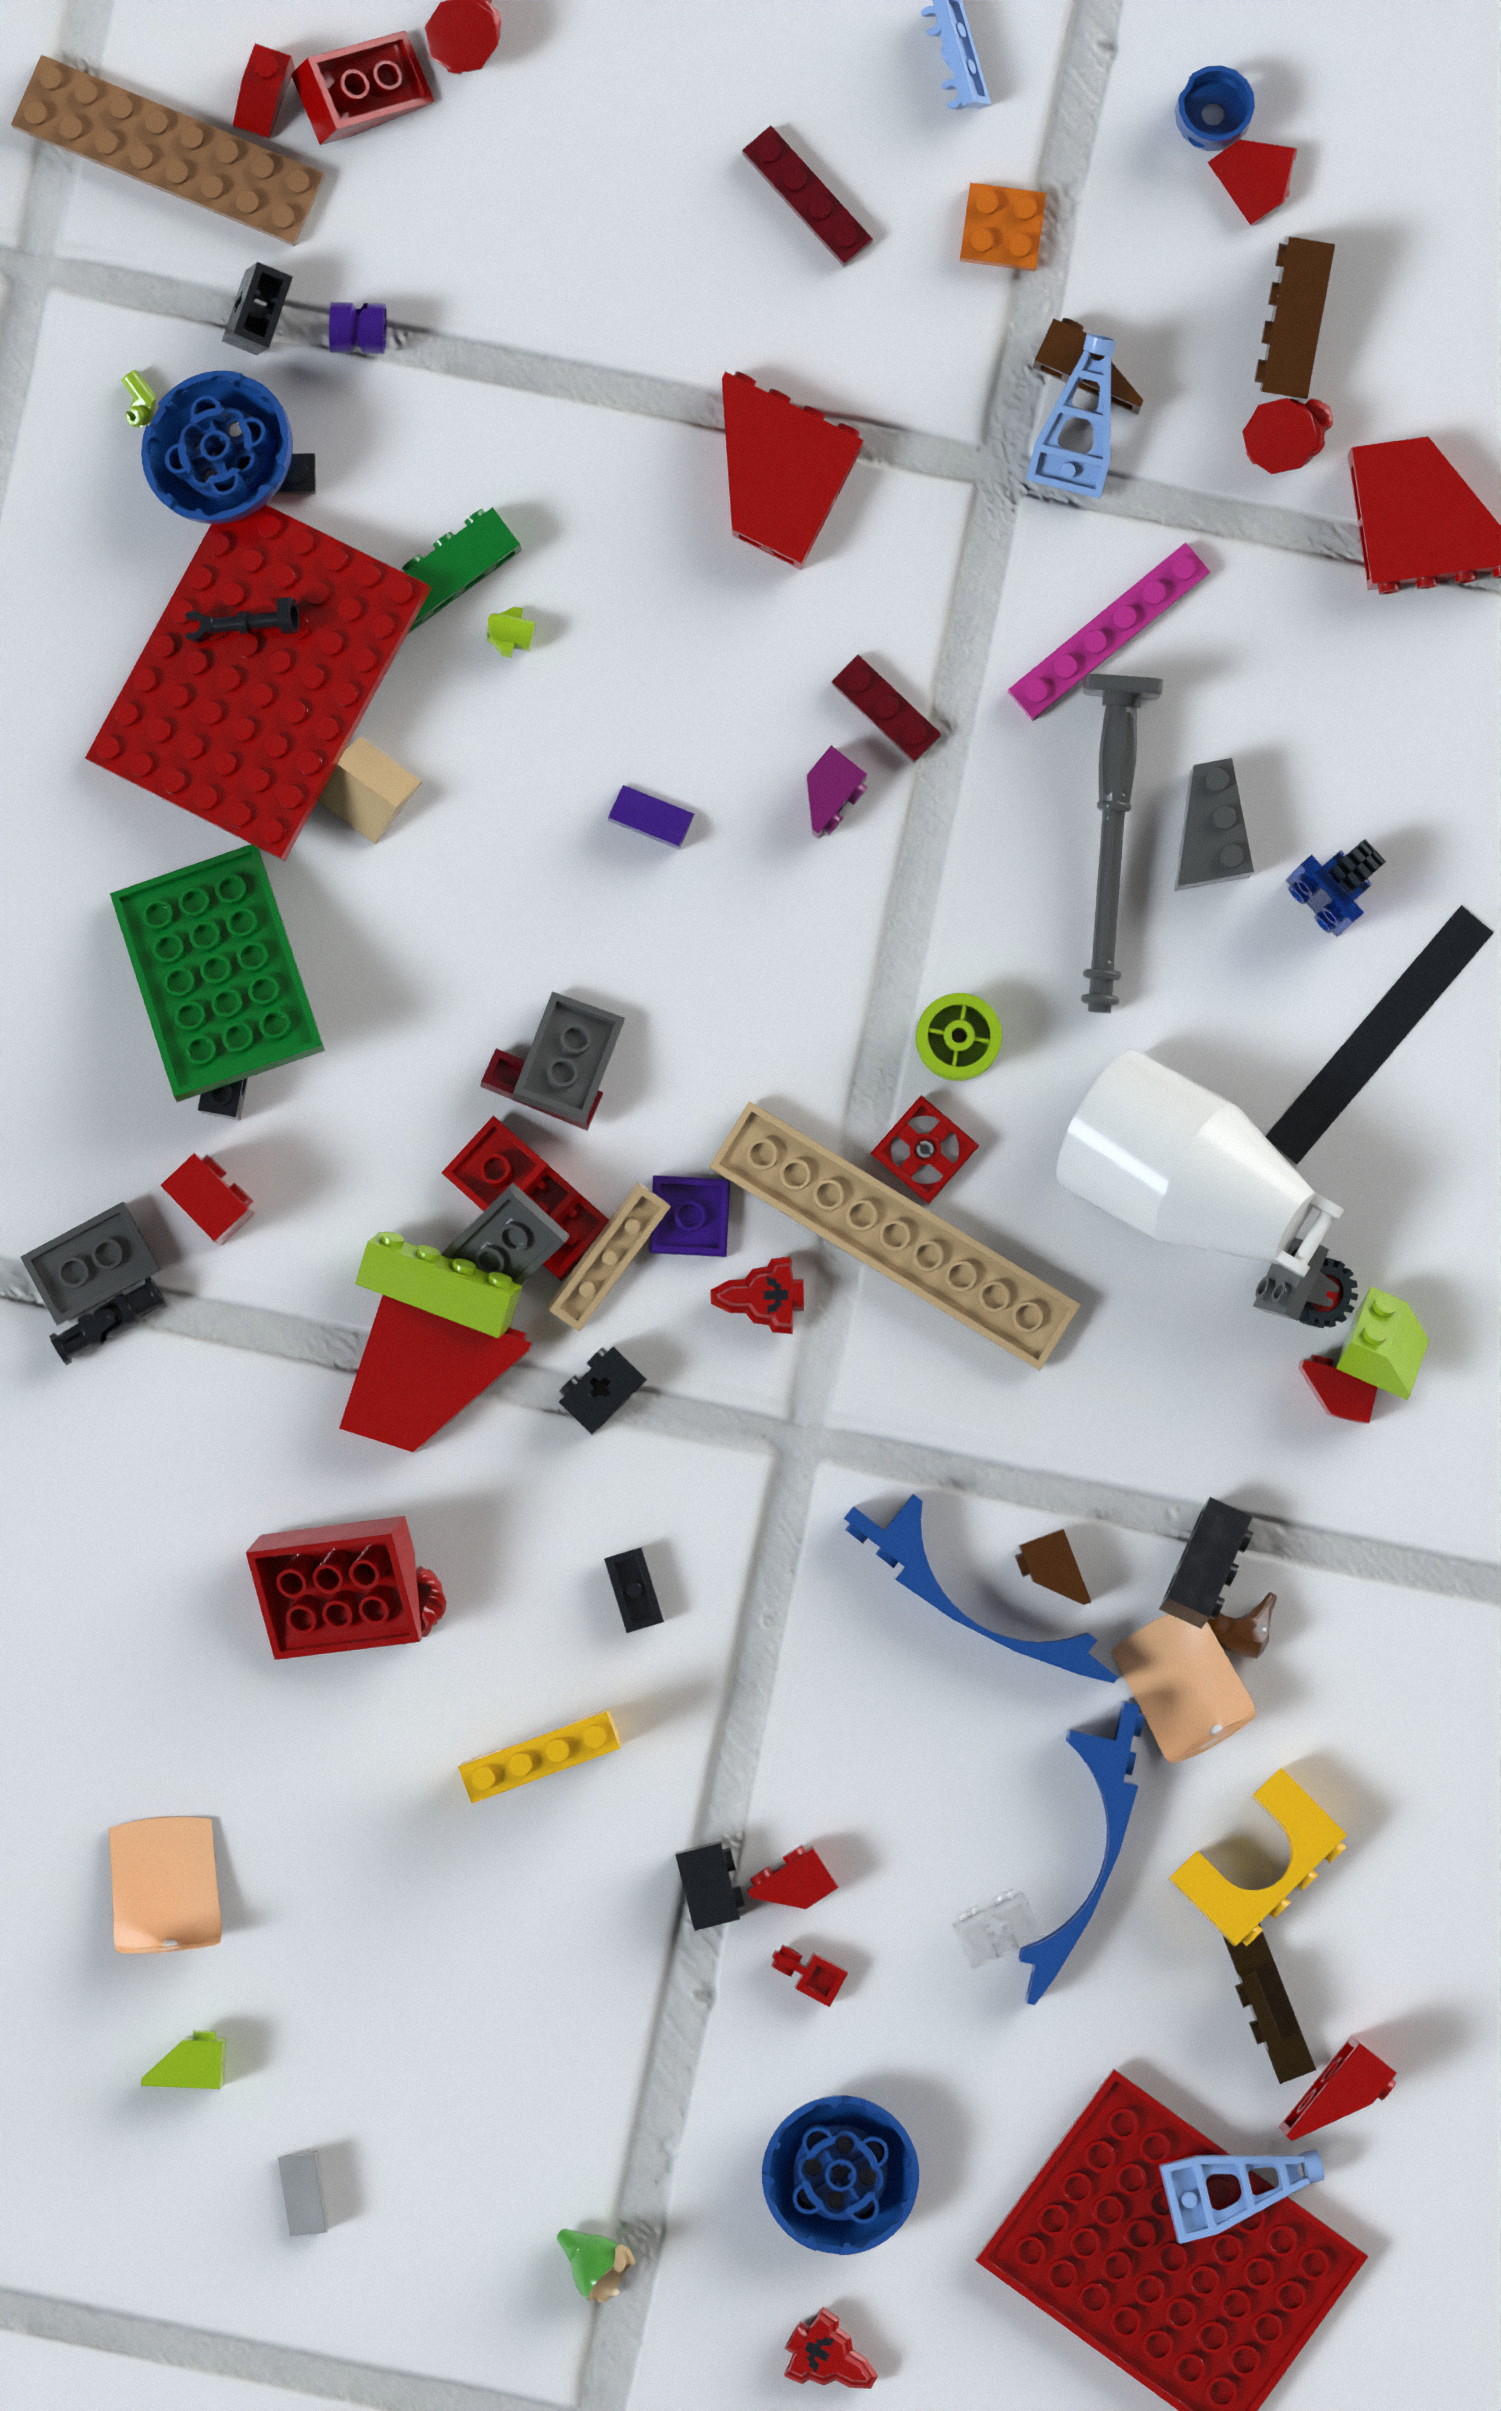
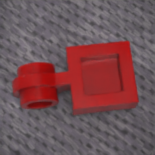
[771,1945,848,2007]

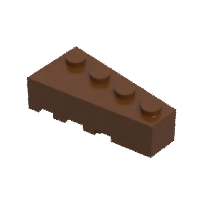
[1254,236,1335,399]

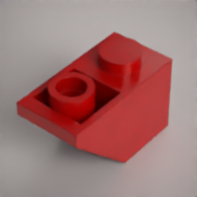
[1298,1354,1378,1424]
[747,1845,839,1909]

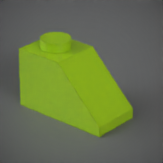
[141,2030,226,2089]

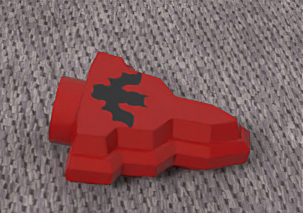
[710,1256,804,1334]
[784,2307,878,2389]

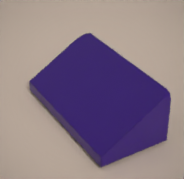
[608,785,695,850]

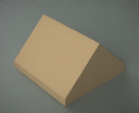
[318,736,422,844]

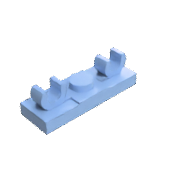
[921,0,991,110]

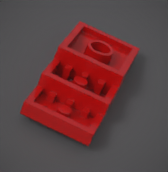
[441,1116,609,1281]

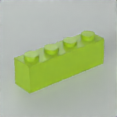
[355,1232,522,1338]

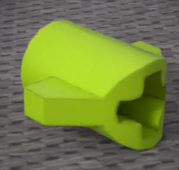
[487,607,536,658]

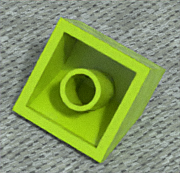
[1336,1286,1429,1400]

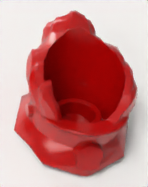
[424,0,502,74]
[1242,398,1333,475]

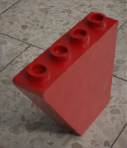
[722,371,864,570]
[1348,436,1501,595]
[339,1295,533,1453]

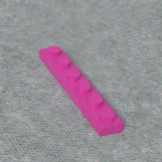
[1007,542,1210,721]

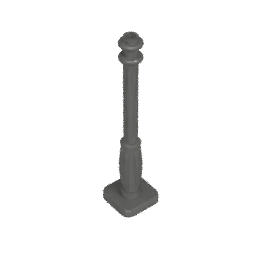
[1081,674,1163,1013]

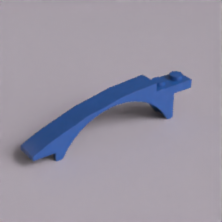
[843,1494,1119,1683]
[1018,1701,1145,2005]

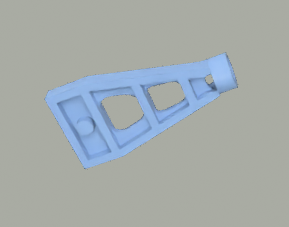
[1026,333,1117,499]
[1159,2149,1324,2244]

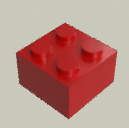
[160,1153,255,1245]

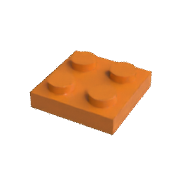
[959,182,1046,272]

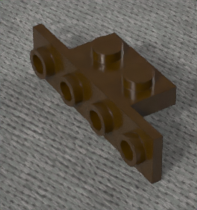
[1223,1923,1316,2084]

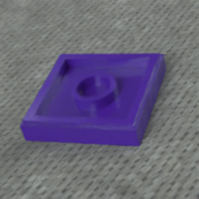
[649,1175,731,1257]

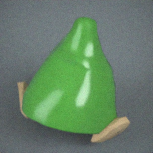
[557,2229,636,2303]

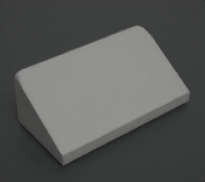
[278,2151,329,2236]

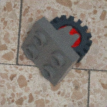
[1253,1238,1358,1328]

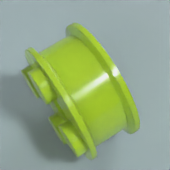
[915,993,1002,1081]

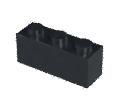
[1159,1497,1253,1629]

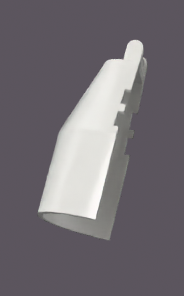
[1056,1049,1344,1278]

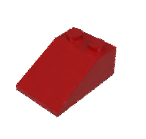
[291,30,435,145]
[1278,2035,1397,2141]

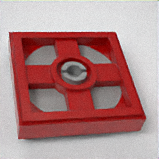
[870,1095,980,1205]

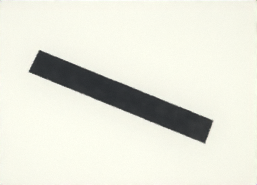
[1265,905,1494,1164]

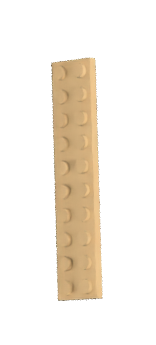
[709,1101,1081,1371]

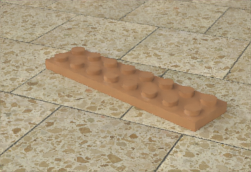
[11,55,325,246]

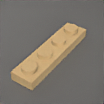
[546,1182,671,1332]

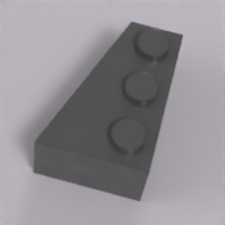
[1174,758,1254,891]

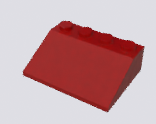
[246,1516,422,1660]

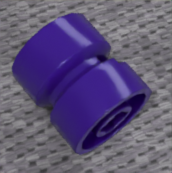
[329,302,387,354]

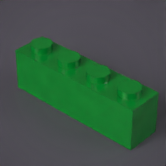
[402,507,522,636]

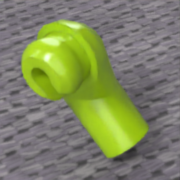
[121,370,157,428]

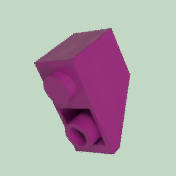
[806,745,868,838]

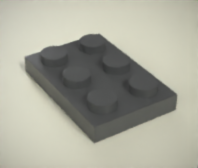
[512,991,625,1125]
[441,1182,570,1285]
[20,1202,161,1326]

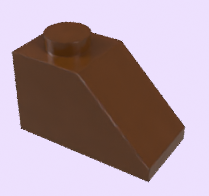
[1014,1529,1091,1605]

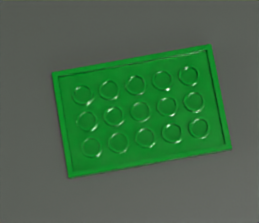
[110,844,325,1102]

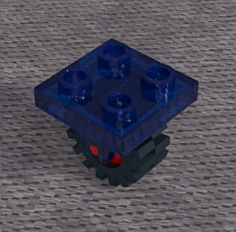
[1285,839,1386,937]

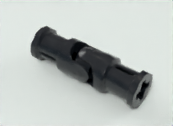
[49,1277,168,1366]

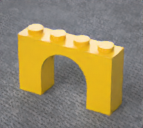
[458,1708,622,1804]
[1168,1768,1347,1947]

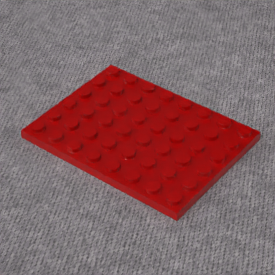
[85,505,432,861]
[975,2068,1369,2411]

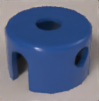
[1175,65,1255,151]

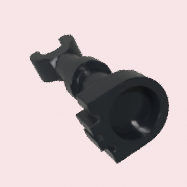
[185,597,300,643]

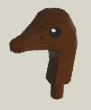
[1207,1592,1277,1659]

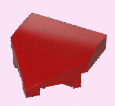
[1207,139,1297,226]

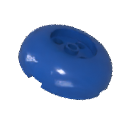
[141,371,293,524]
[762,2095,919,2255]

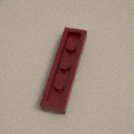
[742,125,873,267]

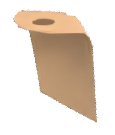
[1111,1614,1256,1763]
[109,1816,222,1954]

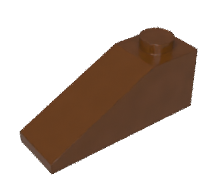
[1033,318,1144,415]

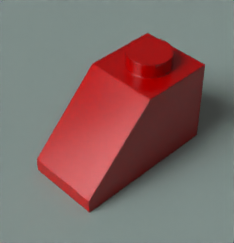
[233,43,295,139]

